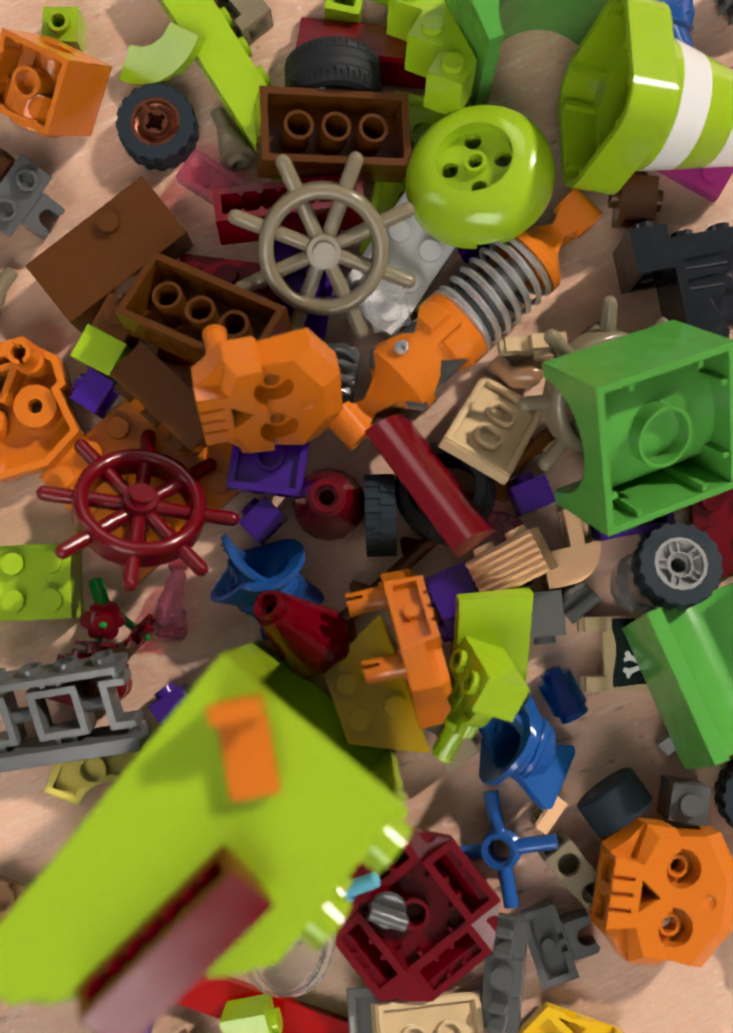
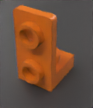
[206,692,281,802]

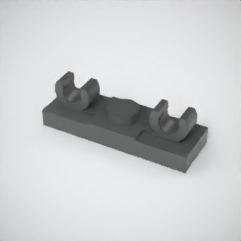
[482,912,529,1033]

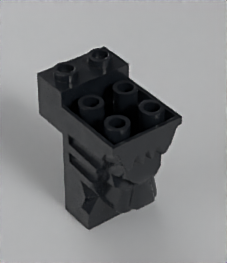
[613,221,733,338]

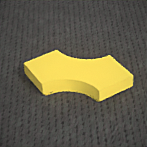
[44,751,141,805]

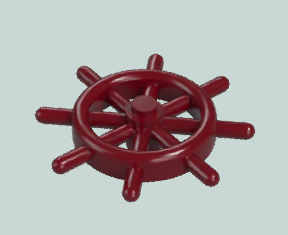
[36,429,240,592]

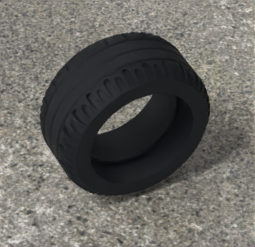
[284,36,382,92]
[395,441,496,543]

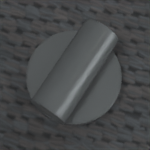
[561,583,601,624]
[366,892,409,932]

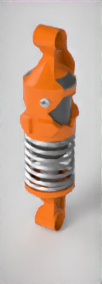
[328,189,603,450]

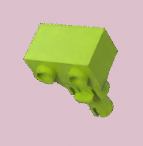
[431,636,530,763]

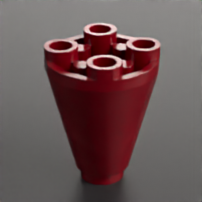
[293,468,365,541]
[253,590,350,680]

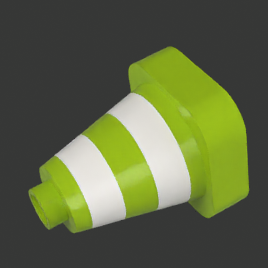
[558,0,733,195]

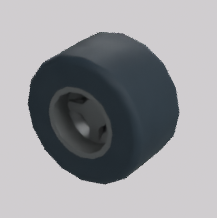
[577,767,653,837]

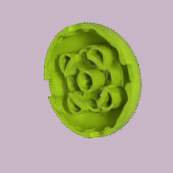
[405,105,556,249]

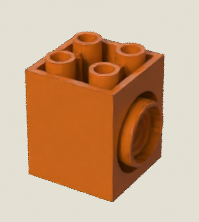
[0,28,112,138]

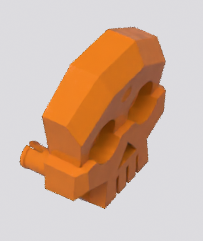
[191,324,343,453]
[0,336,84,483]
[345,568,452,730]
[589,817,733,967]

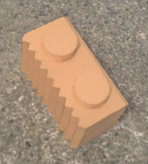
[465,524,558,592]

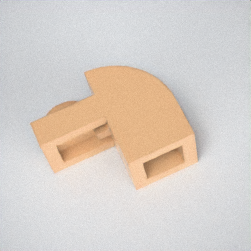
[541,509,601,590]

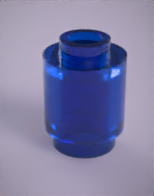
[537,665,588,724]

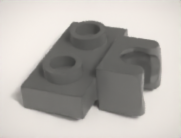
[0,154,65,240]
[517,900,600,990]

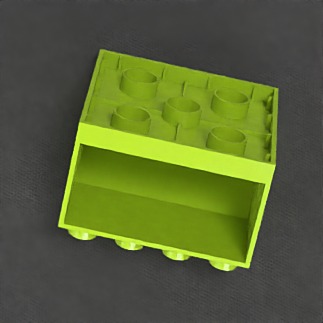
[0,640,412,1006]

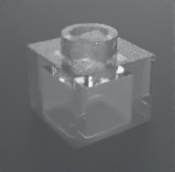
[365,286,413,333]

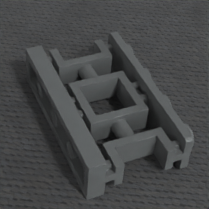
[0,650,151,772]

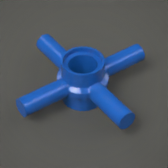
[460,790,559,909]

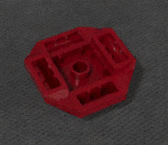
[330,828,501,1002]

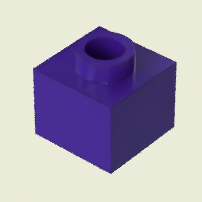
[69,367,119,419]
[507,472,556,518]
[239,496,288,545]
[148,682,191,726]

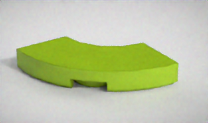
[119,22,206,87]

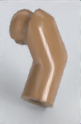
[488,355,543,389]

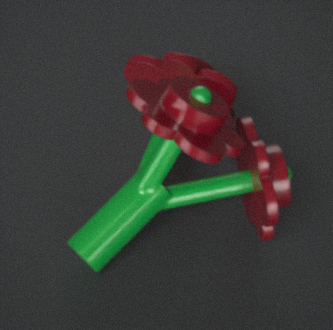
[75,577,155,654]

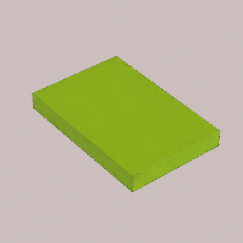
[451,587,534,688]

